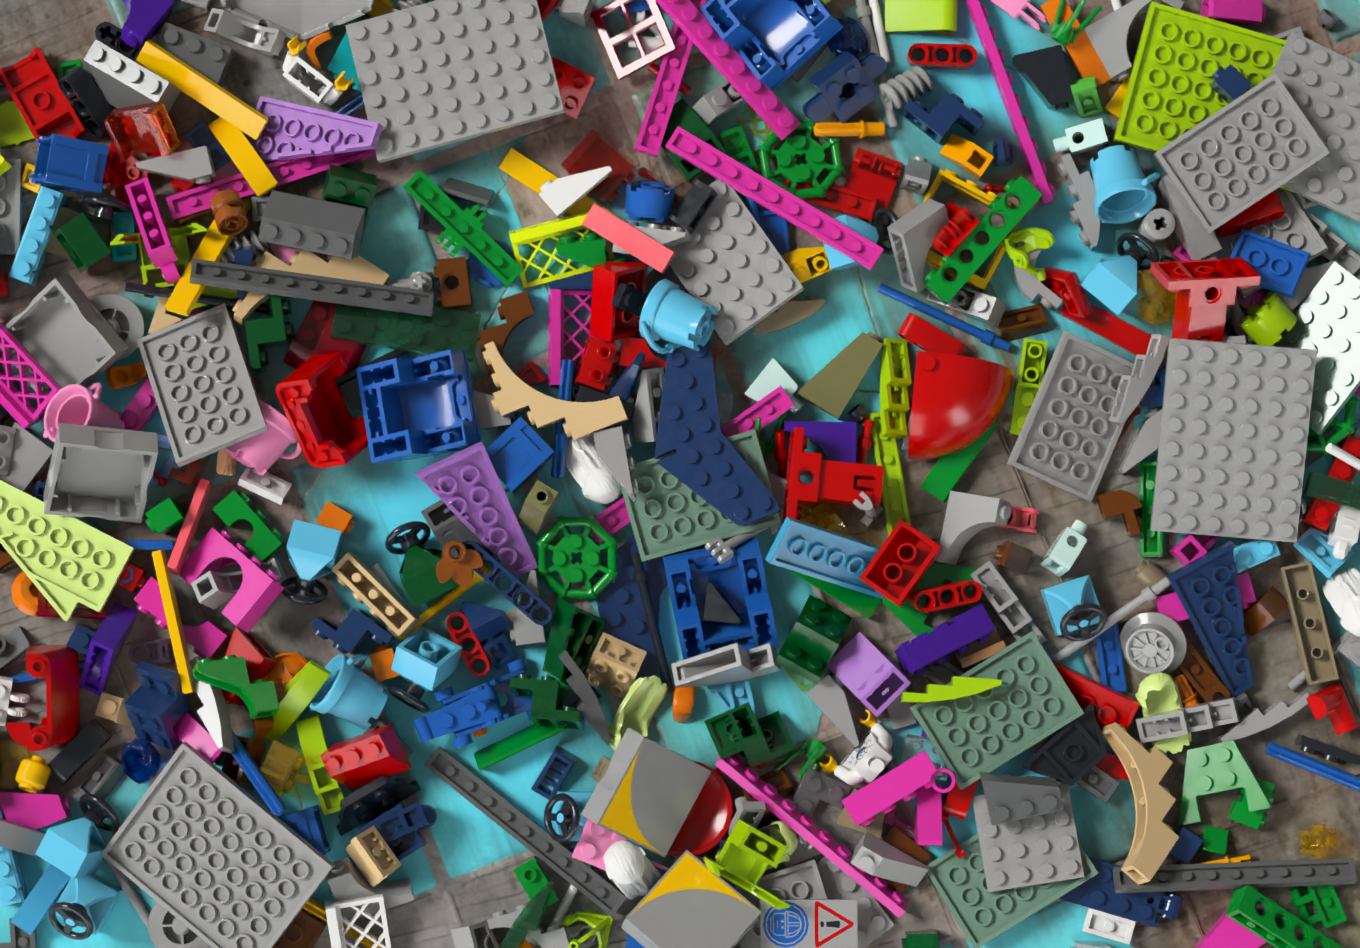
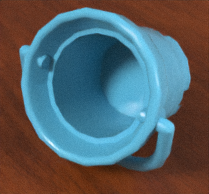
[1090,145,1160,224]
[639,279,717,354]
[309,654,388,730]

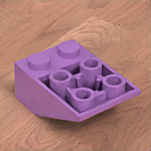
[827,632,911,717]

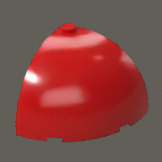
[908,351,1014,460]

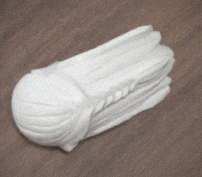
[565,434,622,504]
[1322,568,1360,637]
[604,840,662,899]

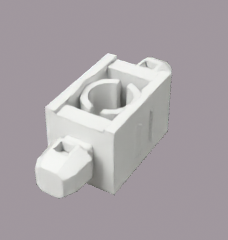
[1327,495,1360,559]

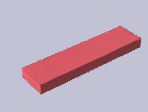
[582,203,676,274]
[167,478,212,576]

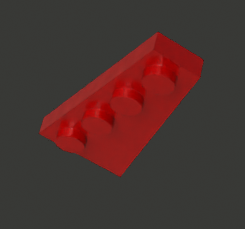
[1052,660,1140,731]

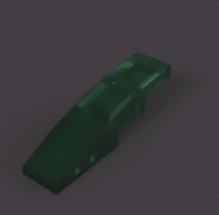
[500,881,555,948]

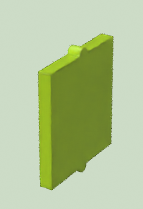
[0,100,35,148]

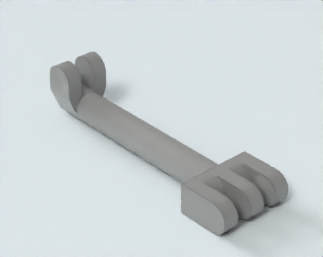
[852,492,884,528]
[705,524,779,564]

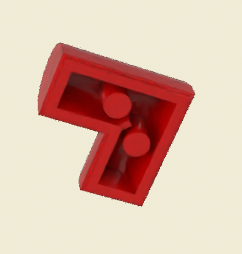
[1042,266,1092,318]
[1307,682,1359,735]

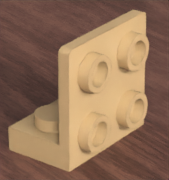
[584,632,647,698]
[345,825,401,887]

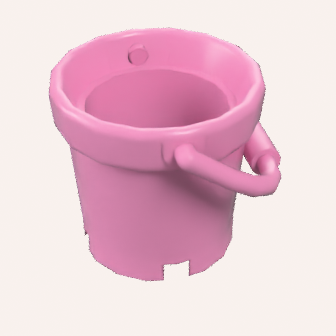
[43,383,124,442]
[224,400,302,476]

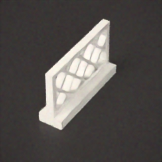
[324,894,391,948]

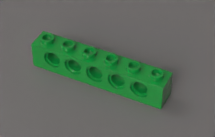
[924,176,1043,305]
[1225,885,1344,948]

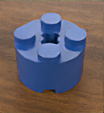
[625,181,675,223]

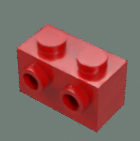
[573,336,620,392]

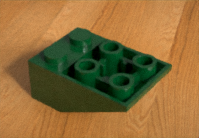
[660,98,727,184]
[321,164,377,246]

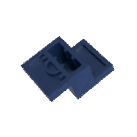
[901,92,985,144]
[311,607,395,654]
[124,661,191,751]

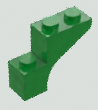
[556,232,631,268]
[192,655,279,719]

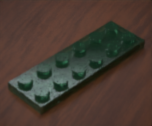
[330,304,481,363]

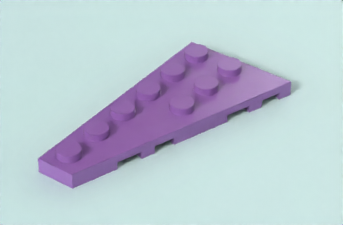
[246,96,383,163]
[415,442,538,577]

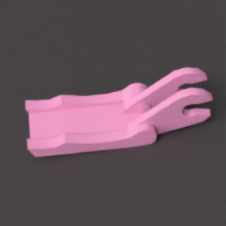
[988,0,1047,31]

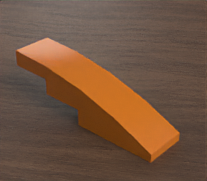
[1040,0,1111,87]

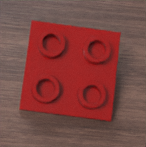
[552,57,596,119]
[102,140,152,205]
[844,148,903,208]
[932,202,980,258]

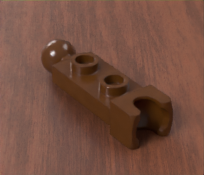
[1178,643,1230,703]

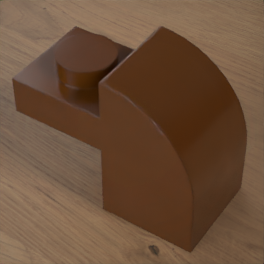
[1095,490,1142,536]

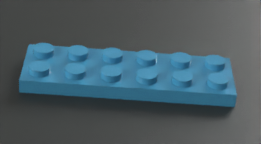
[765,517,884,599]

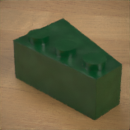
[542,598,607,683]

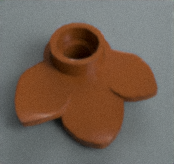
[436,541,483,588]

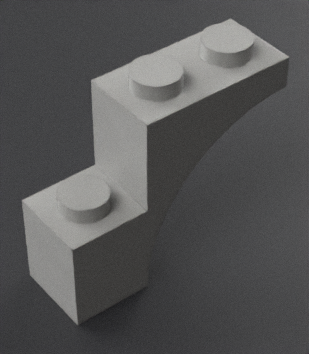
[191,557,287,610]
[487,903,571,948]

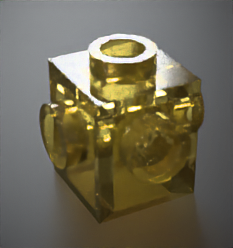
[1299,824,1338,859]

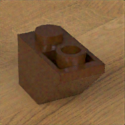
[993,541,1032,574]

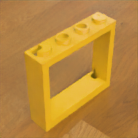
[922,169,1023,292]

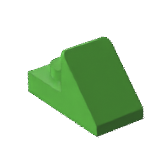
[1070,76,1104,118]

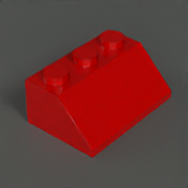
[590,261,648,342]
[859,519,942,609]
[320,724,412,789]

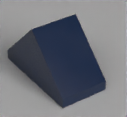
[461,602,512,642]

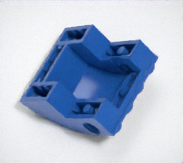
[700,0,843,92]
[356,349,482,463]
[662,538,779,660]

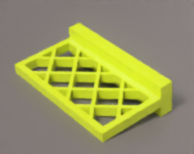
[509,211,614,288]

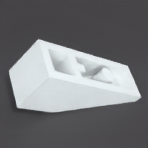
[539,166,613,219]

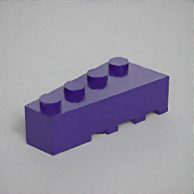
[894,604,996,677]

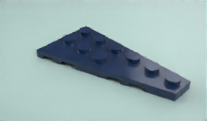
[1166,540,1253,697]

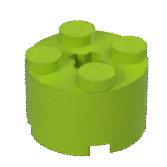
[1239,292,1297,346]

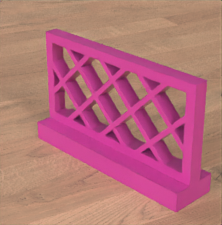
[548,289,607,387]
[0,322,62,429]

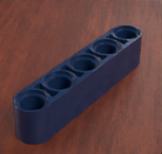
[457,540,554,625]

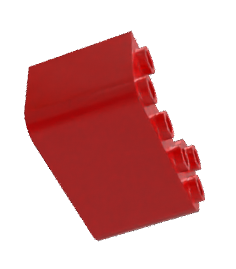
[276,352,368,468]

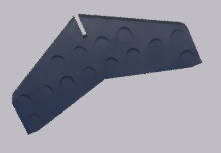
[654,340,781,527]
[593,535,692,683]

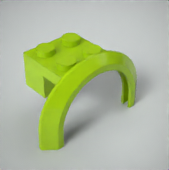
[110,223,208,288]
[703,819,791,910]

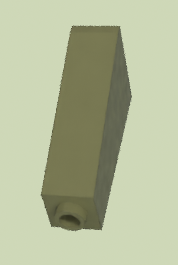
[797,331,883,419]
[517,480,561,537]

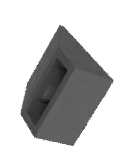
[421,500,494,558]

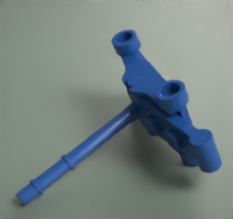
[413,657,532,749]

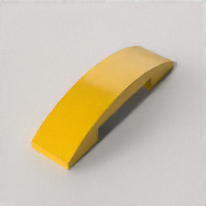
[207,117,279,198]

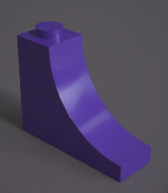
[120,0,175,51]
[783,421,856,463]
[79,602,137,696]

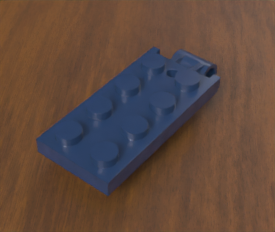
[1059,857,1184,928]

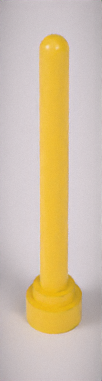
[396,562,492,640]

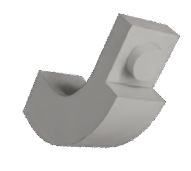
[203,8,287,57]
[1012,226,1063,310]

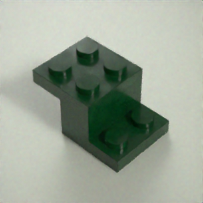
[245,294,295,373]
[775,595,852,684]
[509,674,585,730]
[704,702,795,768]

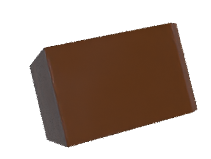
[1243,586,1288,636]

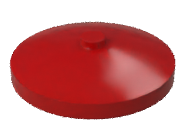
[667,760,732,857]

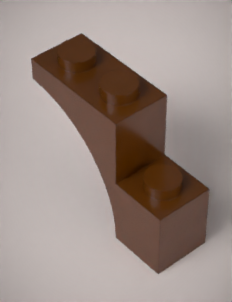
[477,291,535,375]

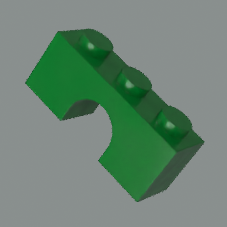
[213,490,284,563]

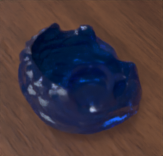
[826,17,868,59]
[121,738,161,784]

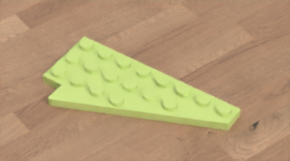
[0,480,135,622]

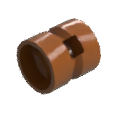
[210,190,248,236]

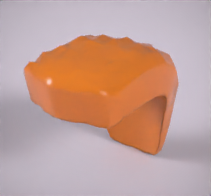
[305,29,333,70]
[106,361,147,389]
[672,686,696,723]

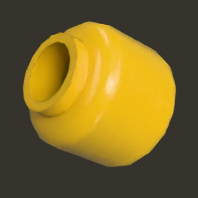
[15,756,51,793]

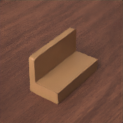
[954,624,1006,668]

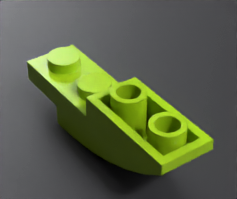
[1009,338,1048,436]
[295,714,345,816]

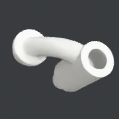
[628,11,664,53]

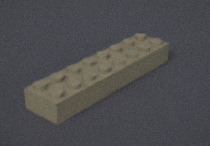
[1280,561,1339,686]

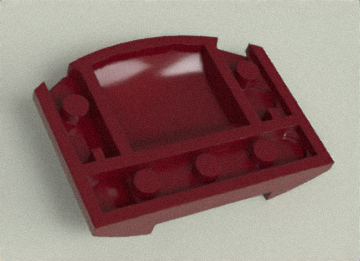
[283,300,378,379]

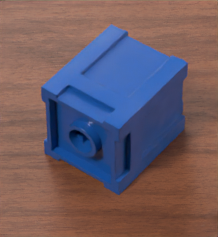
[29,134,110,195]
[486,416,554,493]
[278,805,331,855]

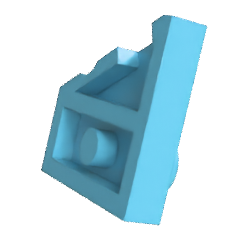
[1293,527,1360,578]
[707,679,756,714]

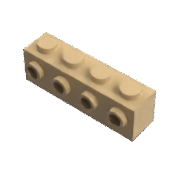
[331,552,422,637]

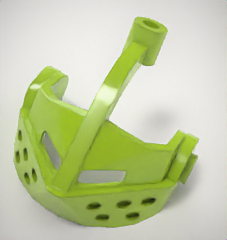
[1003,227,1055,281]
[561,910,613,948]

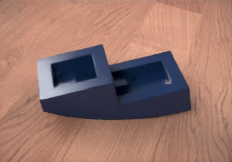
[184,121,231,172]
[372,802,429,843]

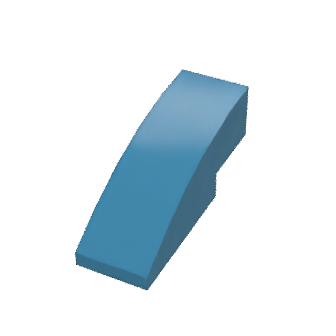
[11,864,71,936]

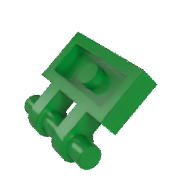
[1289,885,1347,929]

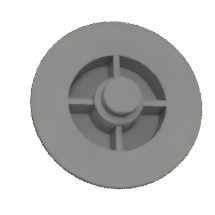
[91,294,144,361]
[1120,612,1187,675]
[148,902,209,948]

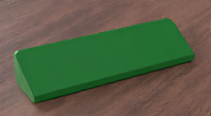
[921,422,999,503]
[1139,461,1169,557]
[787,569,881,620]
[474,724,566,770]

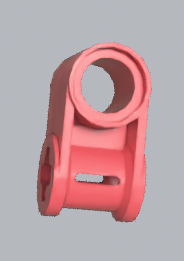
[998,506,1040,534]

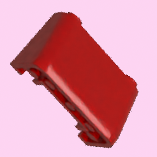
[26,645,80,751]

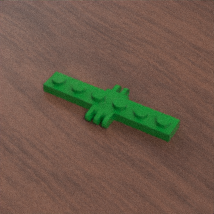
[403,170,524,288]

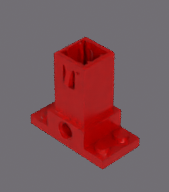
[1150,258,1261,342]
[782,427,884,525]

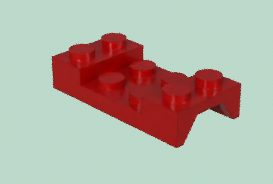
[0,47,89,143]

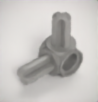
[387,272,434,292]

